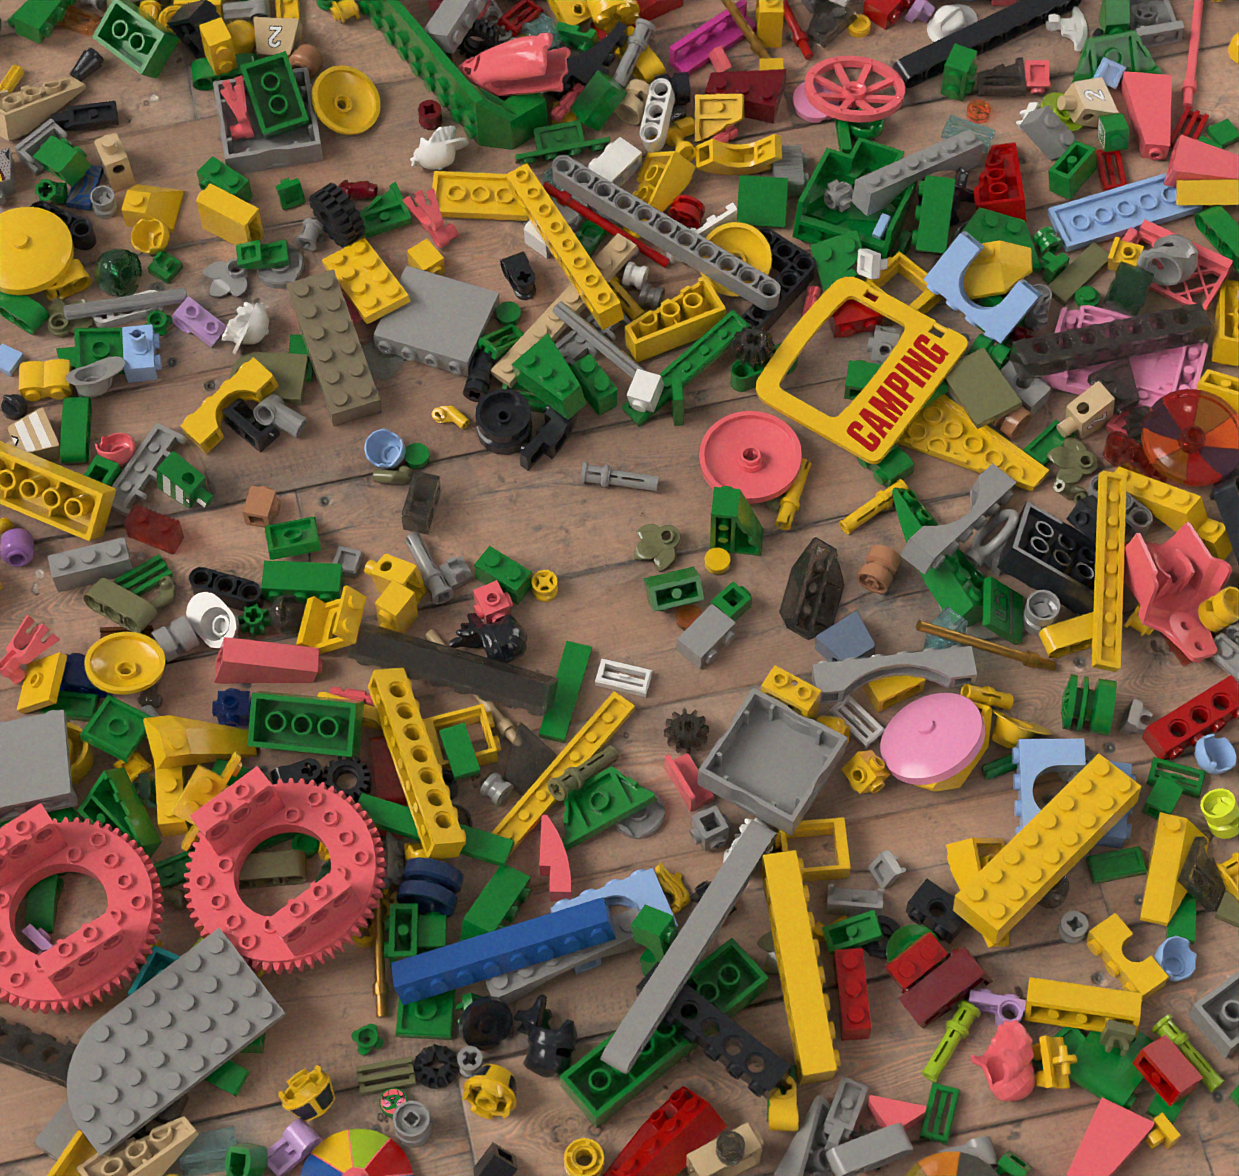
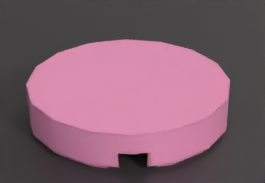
[792,82,840,123]

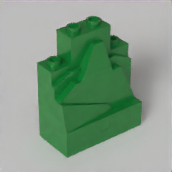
[792,137,918,259]

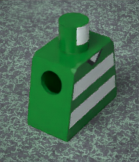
[157,451,214,508]

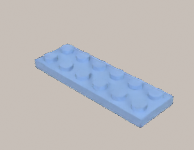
[1047,173,1203,252]

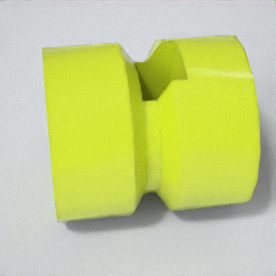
[1200,788,1239,839]

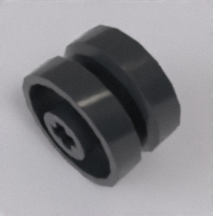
[475,389,532,455]

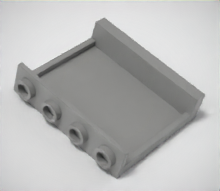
[374,266,500,376]
[0,710,78,822]

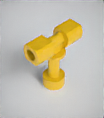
[648,116,697,162]

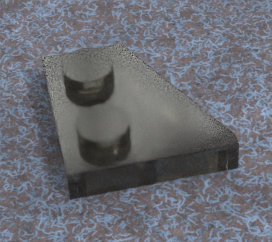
[806,0,857,48]
[503,722,558,797]
[1177,836,1226,912]

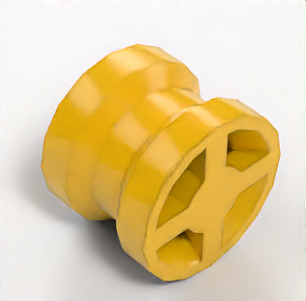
[532,570,558,602]

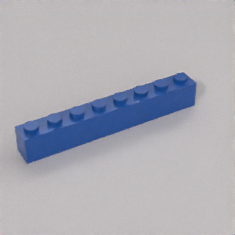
[391,897,616,1005]

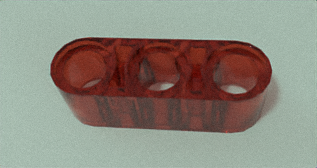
[1103,431,1168,483]
[369,735,407,806]

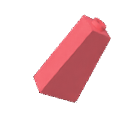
[1120,71,1172,160]
[1164,135,1239,187]
[214,637,323,684]
[1066,1098,1155,1176]

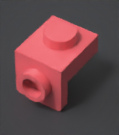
[1024,60,1051,94]

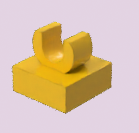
[1145,1113,1181,1150]

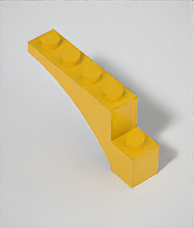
[1114,467,1233,560]

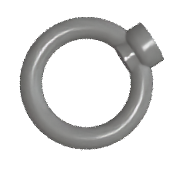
[964,509,1019,568]

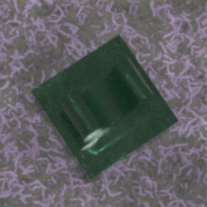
[132,772,157,808]

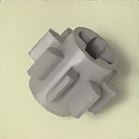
[823,180,853,212]

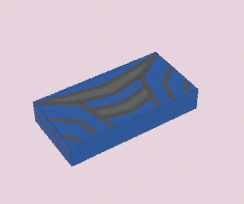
[66,165,104,211]

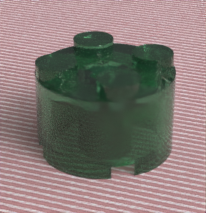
[1103,261,1154,317]

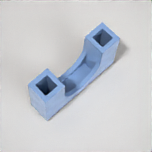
[923,231,1043,343]
[1012,739,1086,836]
[550,868,678,975]

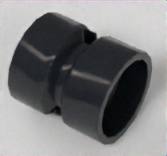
[654,72,691,104]

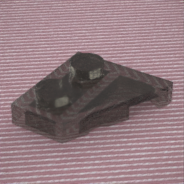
[976,57,1027,97]
[1087,356,1140,416]

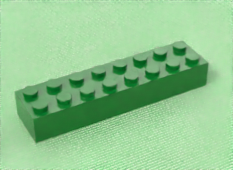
[560,938,769,1128]

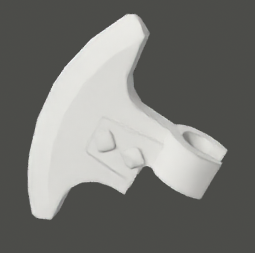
[1046,7,1088,52]

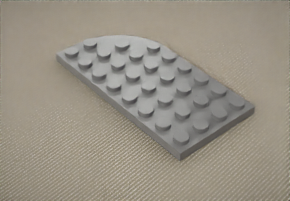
[67,928,286,1158]

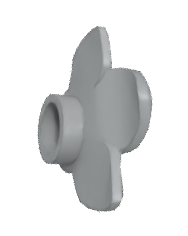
[202,258,249,298]

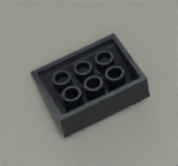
[997,501,1096,616]

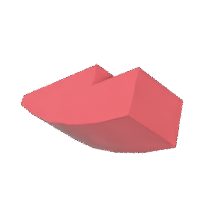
[539,815,572,902]

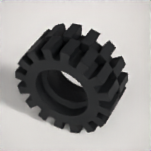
[456,17,499,59]
[322,756,372,803]

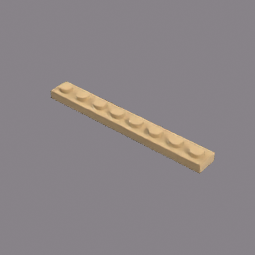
[491,233,638,388]

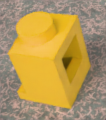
[1108,237,1144,276]

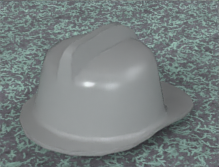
[66,357,125,398]

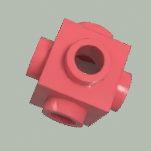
[473,580,513,624]

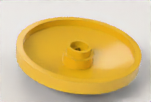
[0,207,74,295]

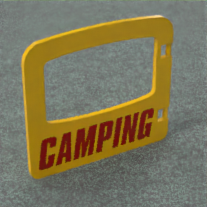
[756,277,968,464]

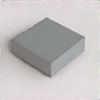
[332,546,364,578]

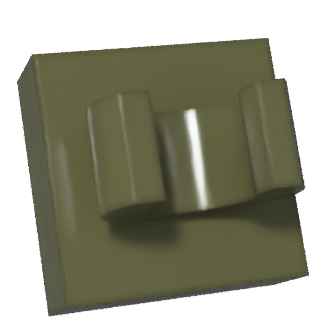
[1100,1019,1136,1056]

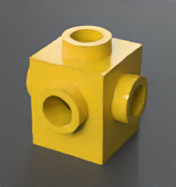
[841,750,891,794]

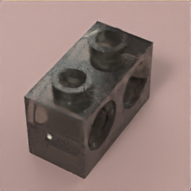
[401,471,442,535]

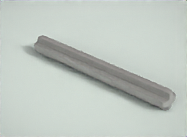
[64,288,187,320]
[553,301,648,378]

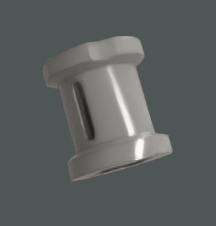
[295,218,324,251]
[457,1046,484,1078]

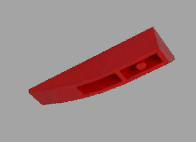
[602,1085,727,1176]

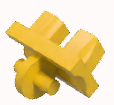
[1032,1036,1077,1090]

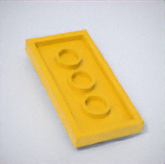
[432,171,528,221]
[322,237,411,324]

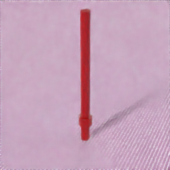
[783,0,814,60]
[543,182,670,268]

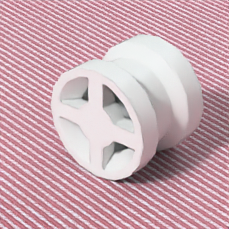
[622,261,649,290]

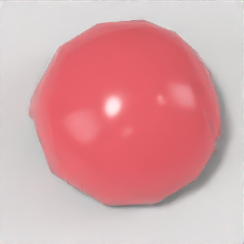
[95,433,136,466]

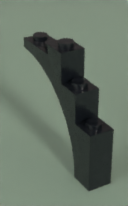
[486,21,629,100]

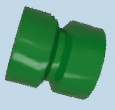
[968,333,1013,370]

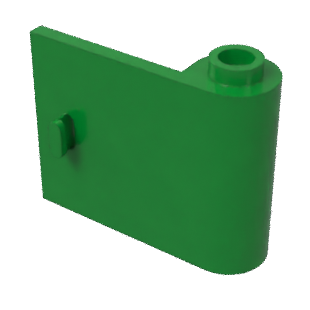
[1068,1031,1154,1110]

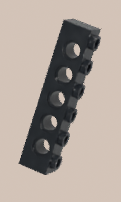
[636,962,791,1100]

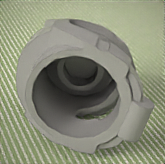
[1137,234,1199,285]

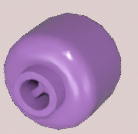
[0,528,34,567]

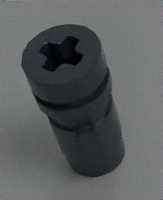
[463,349,496,402]

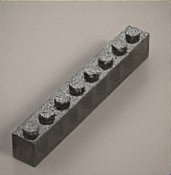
[348,622,559,716]

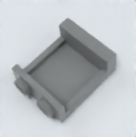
[1128,0,1184,48]

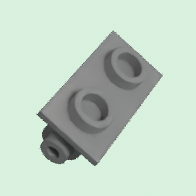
[381,831,405,889]

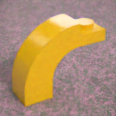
[695,134,782,175]

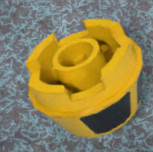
[462,1064,517,1120]
[278,1065,335,1121]

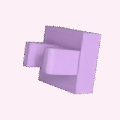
[904,0,935,23]

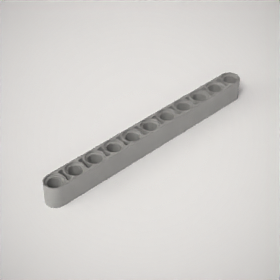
[552,156,780,310]
[601,820,777,1074]

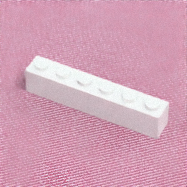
[524,137,642,259]

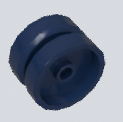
[396,857,464,917]

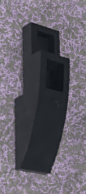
[519,380,581,471]

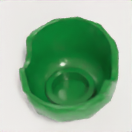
[848,108,885,141]

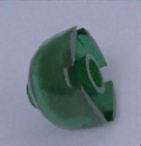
[94,248,142,297]

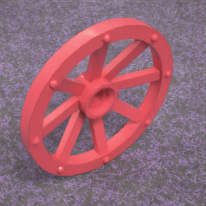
[804,56,905,122]

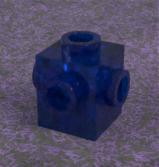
[212,688,251,727]

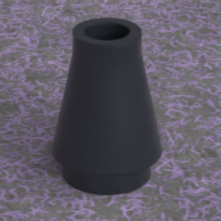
[69,47,104,82]

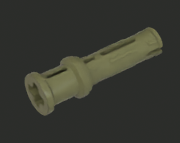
[548,745,619,801]

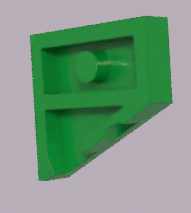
[359,182,412,238]

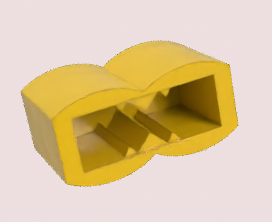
[19,359,73,402]

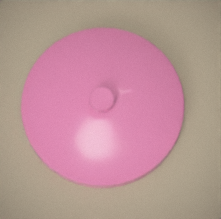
[880,693,985,785]

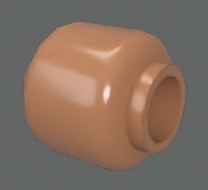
[289,44,323,79]

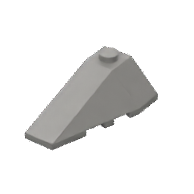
[774,1095,833,1176]

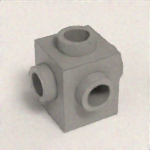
[867,325,901,364]
[689,805,731,851]

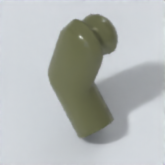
[373,466,412,484]
[1053,480,1087,504]
[150,576,177,613]
[160,887,188,909]

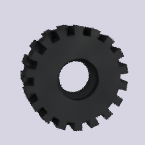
[309,182,366,248]

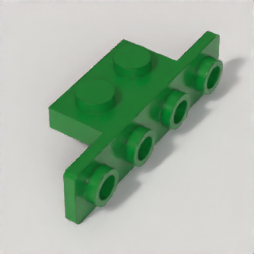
[514,120,611,165]

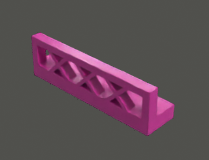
[669,0,757,76]

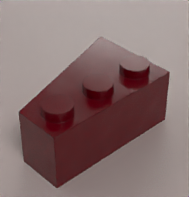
[705,69,786,124]
[898,947,993,1029]

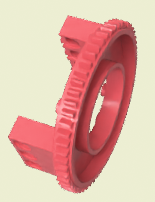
[184,766,387,975]
[0,803,164,1014]

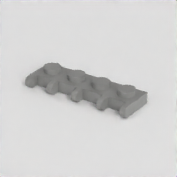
[555,314,631,368]
[111,422,187,519]

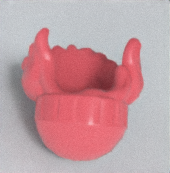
[970,1020,1036,1102]

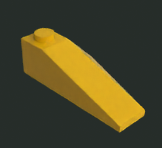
[623,151,696,238]
[1212,279,1239,366]
[143,715,257,770]
[1140,812,1209,926]

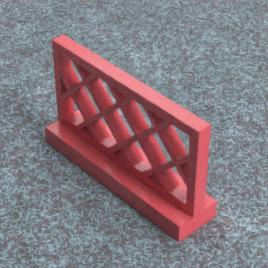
[1116,219,1233,315]

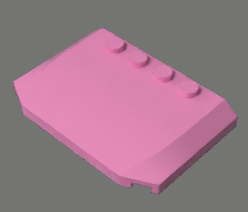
[1041,305,1208,419]

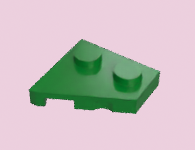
[554,21,599,53]
[810,230,864,291]

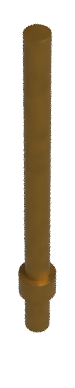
[721,0,771,59]
[916,620,1056,671]
[372,888,389,1018]

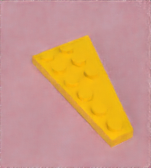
[896,394,1049,492]

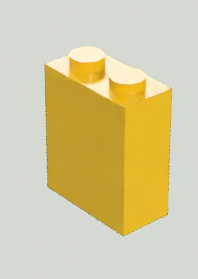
[196,183,264,246]

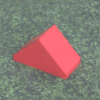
[867,1095,926,1131]

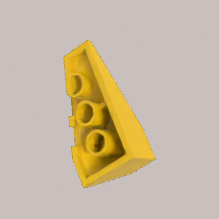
[946,838,1009,948]

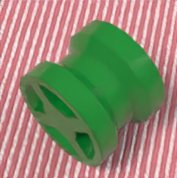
[1033,226,1064,255]

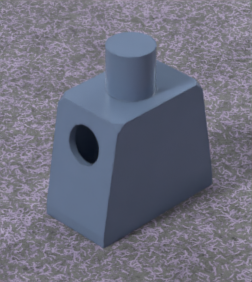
[814,611,876,662]

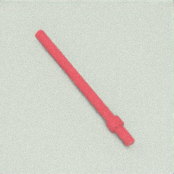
[1182,0,1204,108]

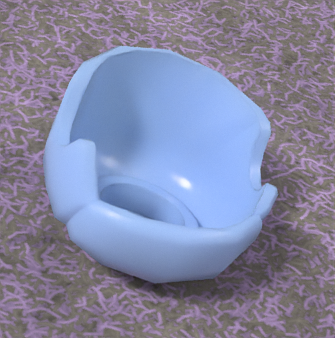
[364,429,406,470]
[1195,734,1237,775]
[1154,936,1197,982]

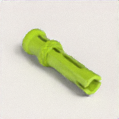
[921,1000,981,1083]
[1151,1014,1225,1093]

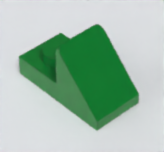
[822,910,884,954]

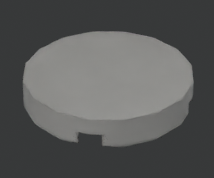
[256,245,305,289]
[614,786,665,839]

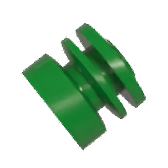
[1060,674,1117,736]

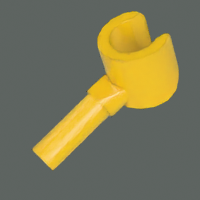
[812,915,848,942]

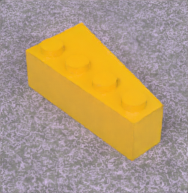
[625,275,726,363]

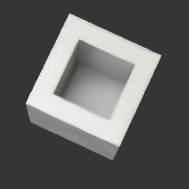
[627,369,664,412]

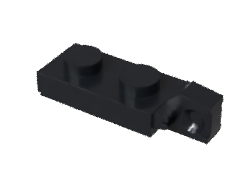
[50,101,119,131]

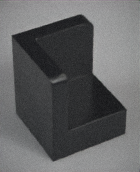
[473,1142,518,1176]

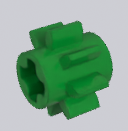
[238,604,272,638]

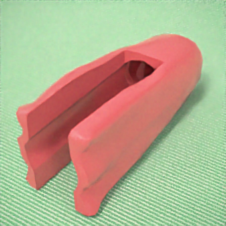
[458,33,571,97]

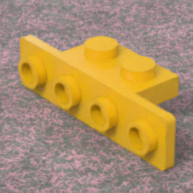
[171,751,243,852]

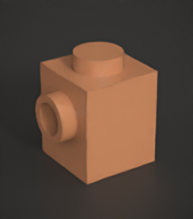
[243,486,281,528]

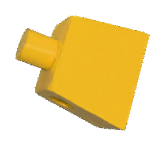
[364,554,427,605]

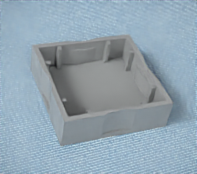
[213,67,324,174]
[698,687,847,836]

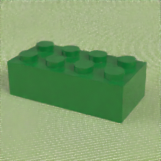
[247,691,364,757]

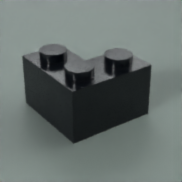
[166,0,221,59]

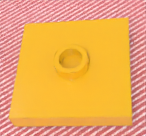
[17,652,67,714]

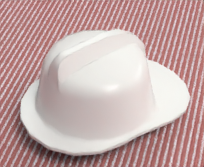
[927,4,978,42]
[186,592,239,648]

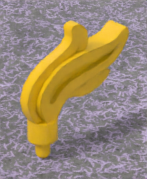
[655,862,691,915]

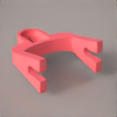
[220,75,256,141]
[402,188,459,249]
[0,614,60,684]

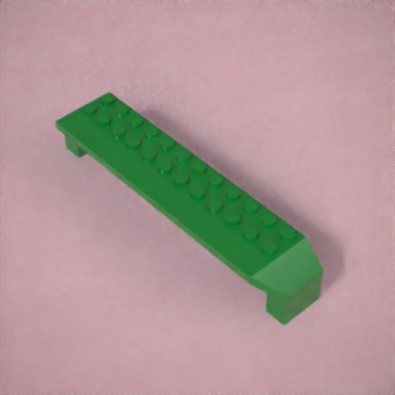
[355,0,548,150]

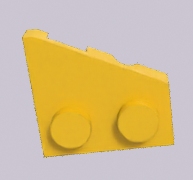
[695,94,744,142]

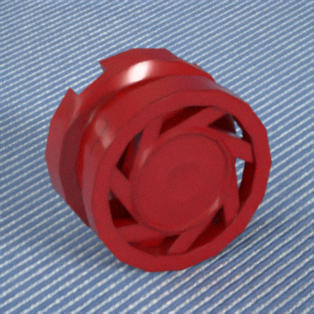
[668,195,705,229]

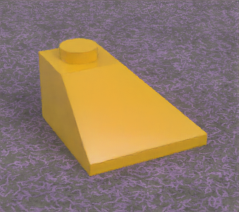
[121,184,184,233]

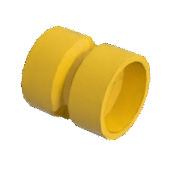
[1198,586,1239,632]

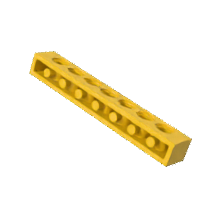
[506,163,624,330]
[368,668,466,860]

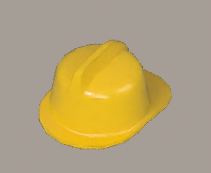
[991,710,1052,749]

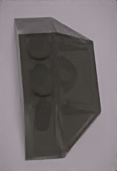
[779,537,845,640]

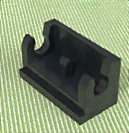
[222,398,280,453]

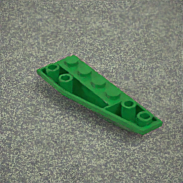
[892,487,985,627]

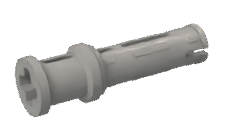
[613,19,656,89]
[580,461,659,492]
[405,532,454,604]

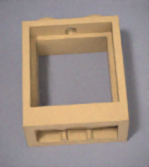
[686,1122,764,1176]

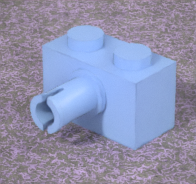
[122,324,162,383]

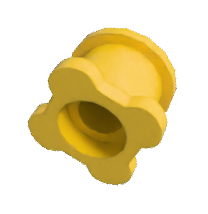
[330,0,360,24]
[1124,604,1154,637]

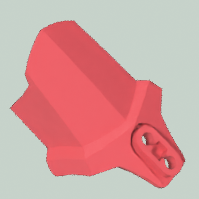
[1124,522,1232,663]

